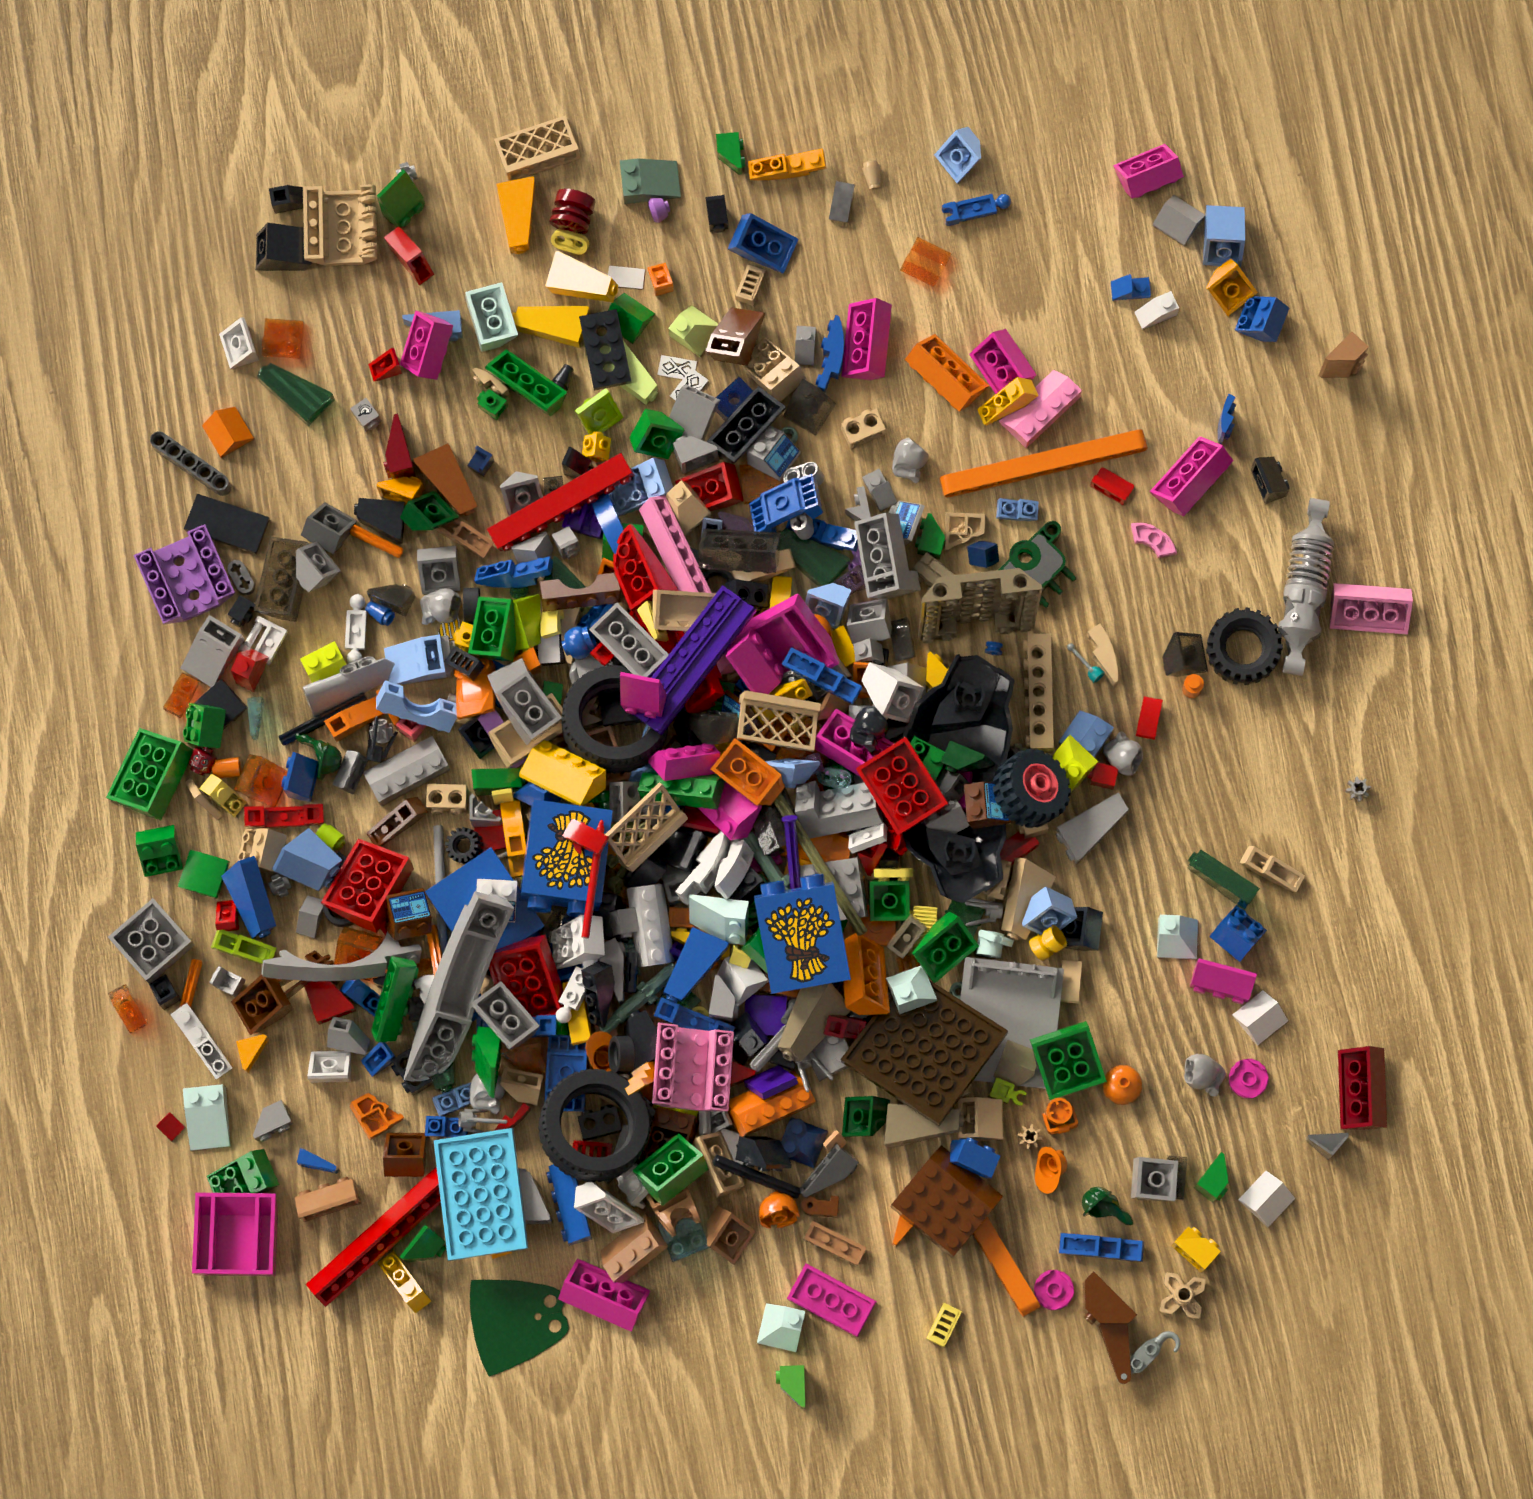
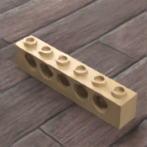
[1023,633,1054,752]

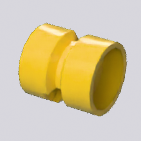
[1029,925,1067,961]

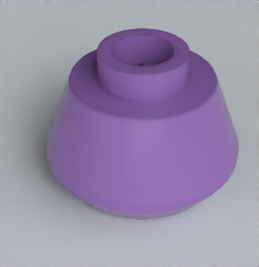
[648,198,671,223]

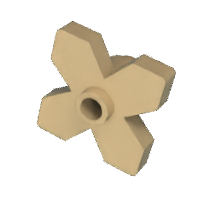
[1159,1272,1206,1319]

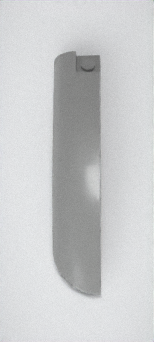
[404,891,514,1081]

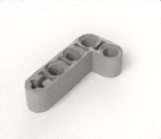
[784,462,825,540]

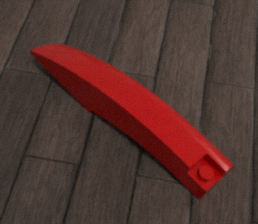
[613,524,725,713]

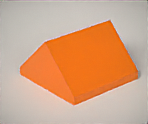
[202,407,254,458]

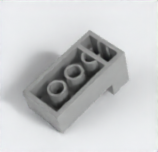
[854,513,921,599]
[795,781,883,839]

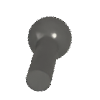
[781,999,796,1024]

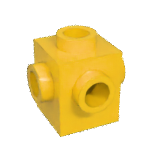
[582,431,611,463]
[453,621,473,653]

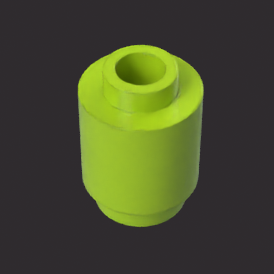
[316,823,345,851]

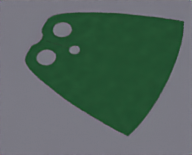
[470,1280,569,1377]

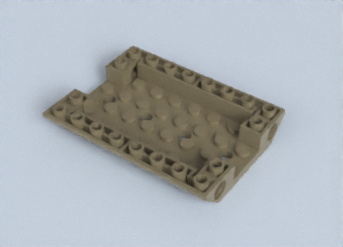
[918,568,1042,643]

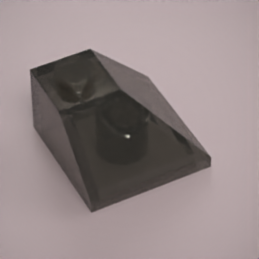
[783,379,836,436]
[367,584,415,617]
[1162,632,1208,677]

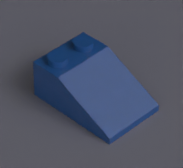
[728,213,798,273]

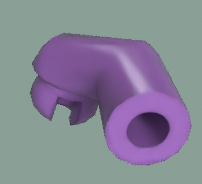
[848,547,862,573]

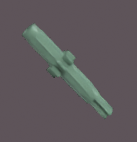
[743,832,790,890]
[599,963,675,1034]

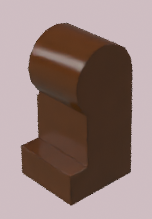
[801,1195,839,1218]

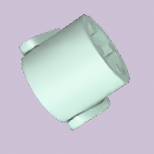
[975,930,1014,959]

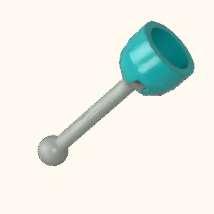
[1067,643,1105,683]

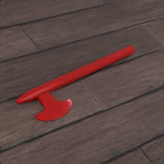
[573,820,604,939]

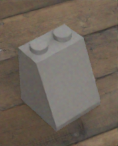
[519,1168,552,1224]

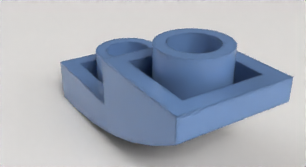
[996,498,1039,521]
[432,1082,471,1116]

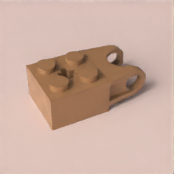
[645,1187,702,1237]

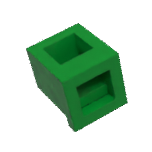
[477,389,508,421]

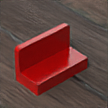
[1090,467,1134,505]
[1000,832,1039,866]

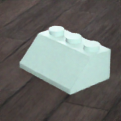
[465,282,518,352]

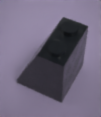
[255,222,313,271]
[624,1010,657,1078]

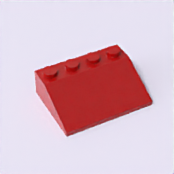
[856,737,950,835]
[321,838,414,933]
[488,935,564,1017]

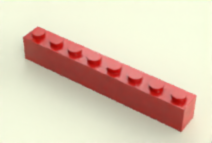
[487,453,635,552]

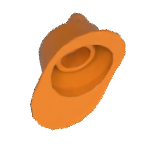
[586,1031,612,1071]
[1035,1146,1067,1194]

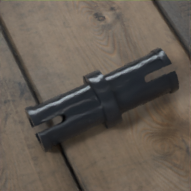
[624,952,639,993]

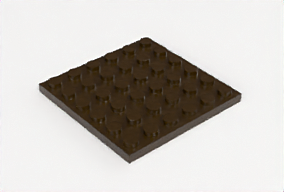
[840,968,1008,1126]

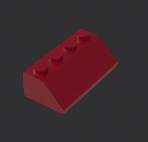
[1338,1046,1387,1130]

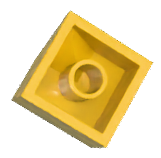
[1171,1226,1221,1273]

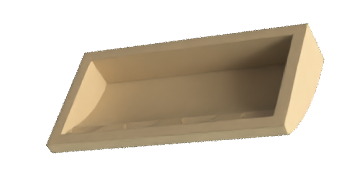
[653,590,716,631]
[488,693,563,768]

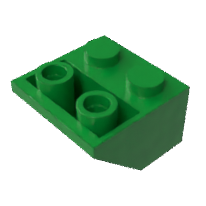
[183,703,226,748]
[911,736,945,781]
[136,825,183,877]

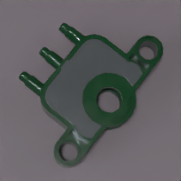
[997,521,1077,608]

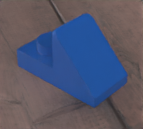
[1110,274,1151,301]

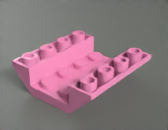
[652,1023,734,1112]

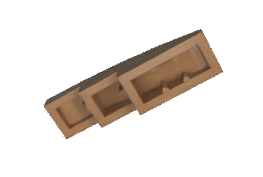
[434,519,494,559]

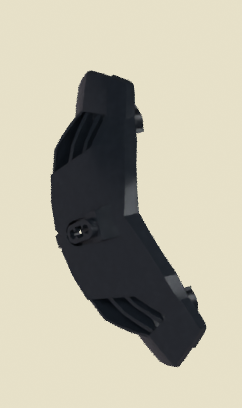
[902,654,1014,903]

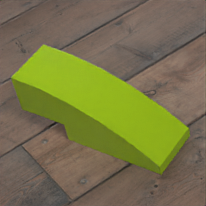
[211,930,276,964]

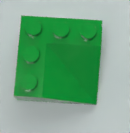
[1029,1021,1107,1100]

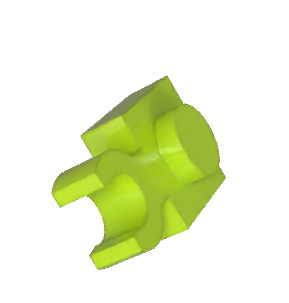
[988,1077,1027,1106]

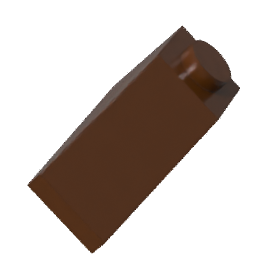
[366,797,428,847]

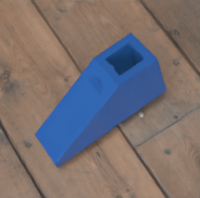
[339,979,380,1017]

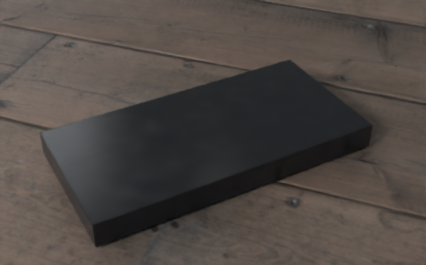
[184,494,270,554]

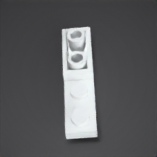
[675,831,731,905]
[715,838,754,899]
[170,1003,232,1079]

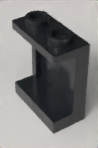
[654,827,709,873]

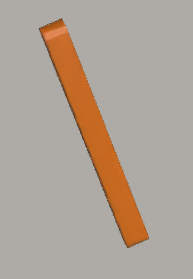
[939,429,1148,498]

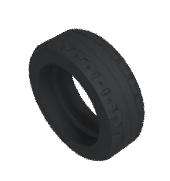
[562,665,669,774]
[538,1069,651,1182]

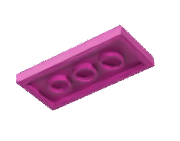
[787,1263,877,1338]

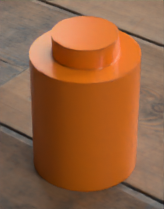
[1182,674,1204,698]
[212,757,241,779]

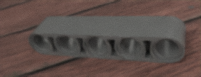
[150,431,231,496]

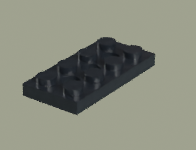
[579,309,632,391]

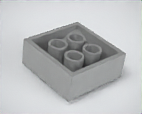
[800,858,869,921]
[108,898,195,984]

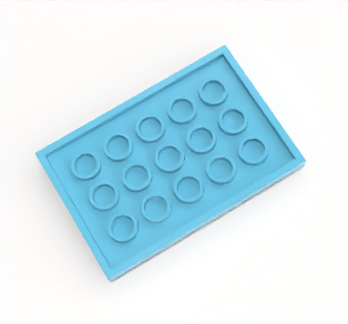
[434,1128,528,1261]

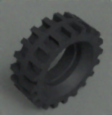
[1206,607,1283,685]

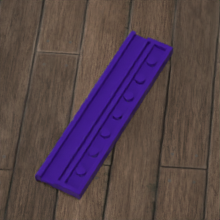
[633,585,756,735]

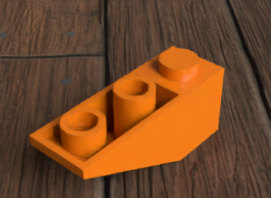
[324,696,386,742]

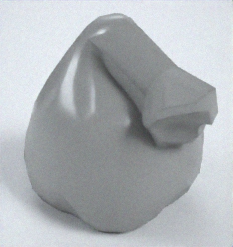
[892,438,929,484]
[420,588,461,625]
[1103,731,1143,776]
[1184,1054,1226,1096]
[470,1073,505,1115]

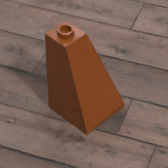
[412,443,478,516]

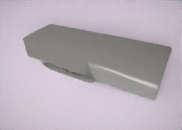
[302,657,395,717]

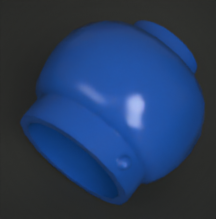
[562,626,597,660]

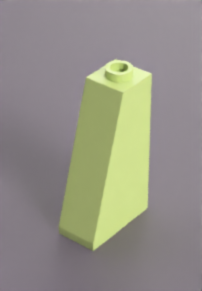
[600,341,658,405]

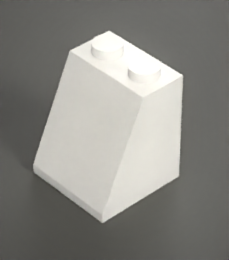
[862,662,925,723]

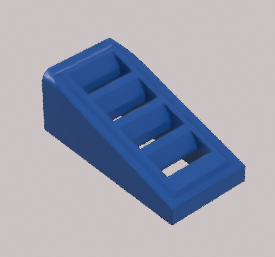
[297,1148,339,1174]

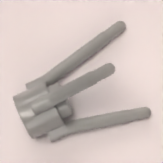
[965,898,1003,927]
[795,1052,833,1092]
[458,1109,508,1134]

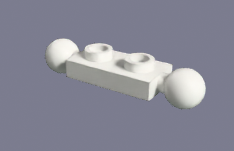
[345,594,367,663]
[556,959,598,1023]

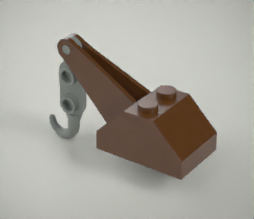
[1083,1271,1181,1384]

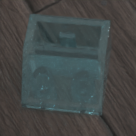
[658,1218,710,1262]

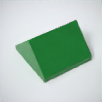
[608,293,655,344]

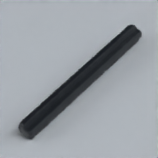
[279,693,368,746]
[712,1155,801,1199]

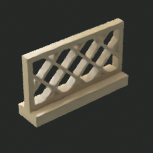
[494,115,581,181]
[737,691,821,752]
[605,782,688,872]

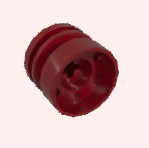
[549,188,596,234]

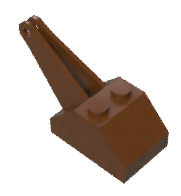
[231,954,334,1035]

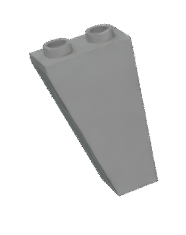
[1055,793,1129,864]

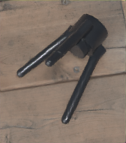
[366,716,398,763]

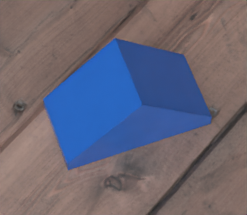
[361,1042,396,1077]

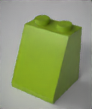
[513,594,541,654]

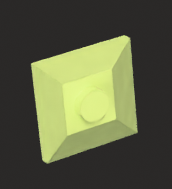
[668,305,718,357]

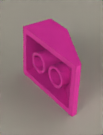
[620,672,667,718]

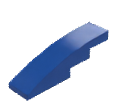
[782,647,862,704]
[1059,1233,1144,1262]

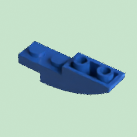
[815,315,844,395]
[785,518,858,552]
[474,556,553,588]

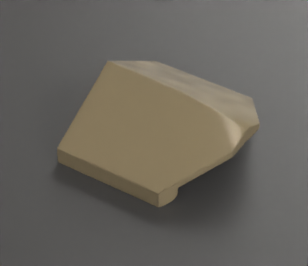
[993,1040,1037,1087]

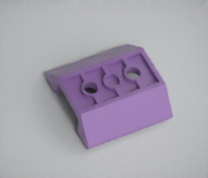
[134,524,235,624]

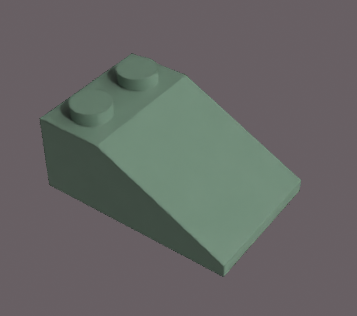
[620,158,681,204]

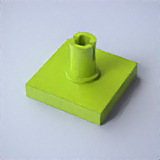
[575,388,624,435]

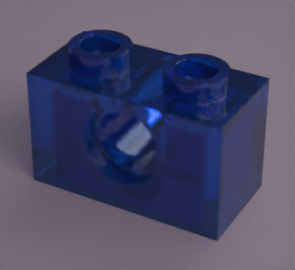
[715,377,753,421]

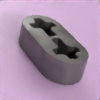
[227,560,255,595]

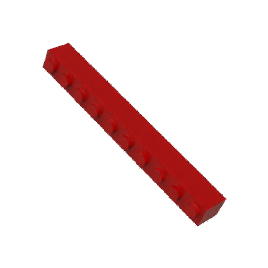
[305,1166,441,1307]

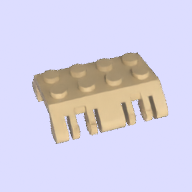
[303,184,377,266]

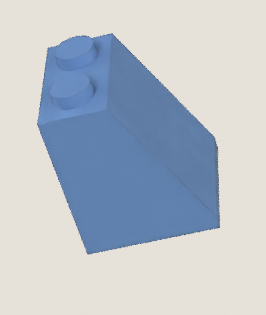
[1203,205,1245,267]
[272,828,342,891]

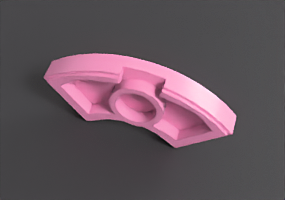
[1131,523,1177,558]

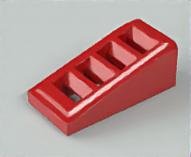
[573,1140,613,1157]

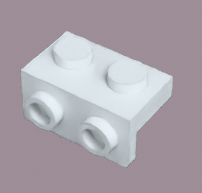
[616,1163,648,1209]

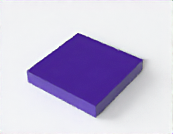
[744,1065,798,1099]

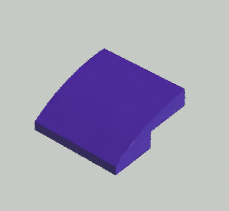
[562,503,604,539]
[744,995,787,1036]

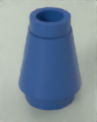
[365,601,395,626]

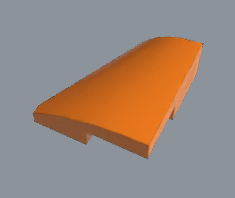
[350,1093,404,1140]

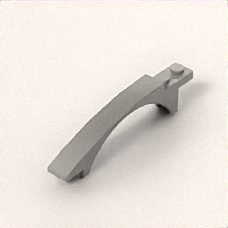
[261,931,422,981]

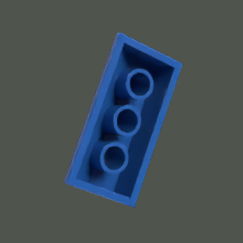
[546,1164,593,1246]

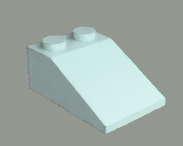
[689,894,749,945]
[183,1084,231,1151]

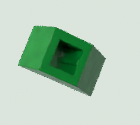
[716,132,745,175]
[915,513,945,560]

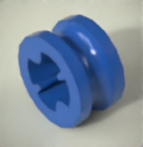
[985,641,1003,656]

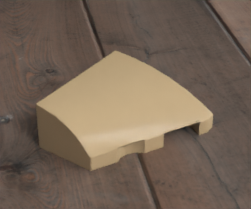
[945,512,985,550]

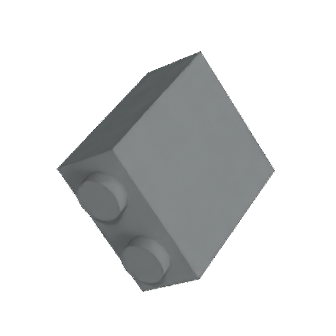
[669,384,720,441]

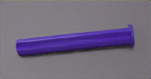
[782,815,801,889]

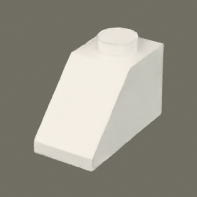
[1135,291,1179,330]

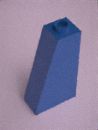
[221,856,276,939]
[663,927,729,1003]

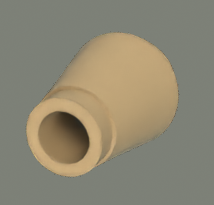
[862,161,881,190]

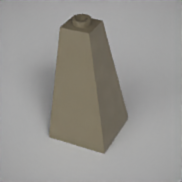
[778,983,851,1061]
[884,1104,964,1149]

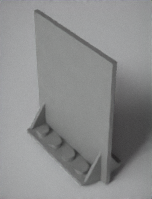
[960,957,1064,1089]

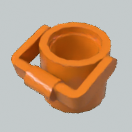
[1042,1098,1078,1135]

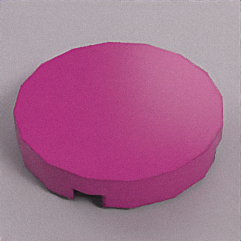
[1228,1059,1269,1098]
[1034,1270,1074,1310]

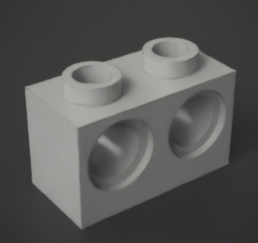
[609,782,641,822]

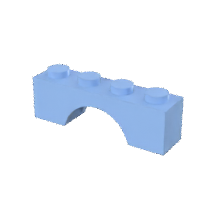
[376,680,457,733]

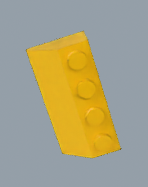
[519,740,606,806]

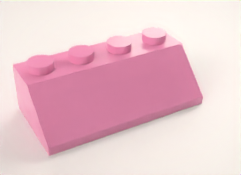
[999,370,1082,448]
[1330,583,1413,634]

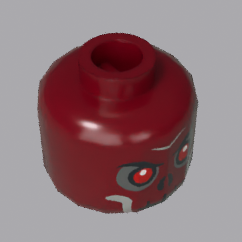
[188,747,217,776]

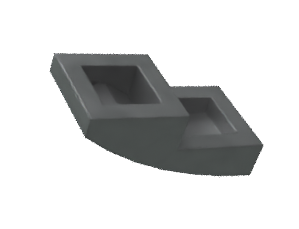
[829,181,855,222]

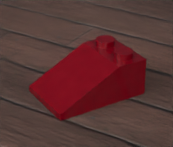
[383,413,416,479]

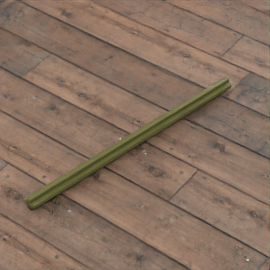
[752,751,867,936]

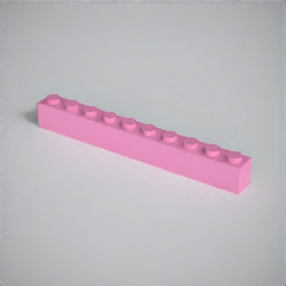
[639,495,735,675]

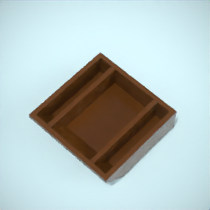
[890,1145,1003,1259]

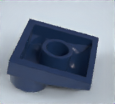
[781,1117,828,1169]

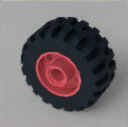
[993,749,1071,828]

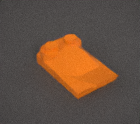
[453,658,496,720]
[711,738,785,806]
[779,820,851,862]

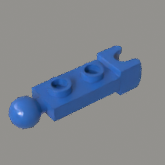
[942,194,1011,226]

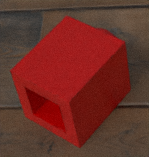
[1088,763,1118,790]

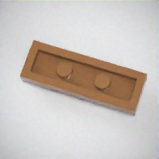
[804,1221,867,1266]

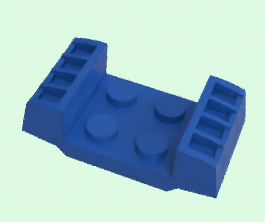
[749,474,823,540]
[545,1035,587,1112]

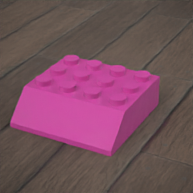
[740,593,839,673]
[192,1193,278,1276]

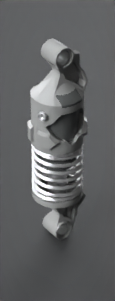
[1278,498,1335,676]

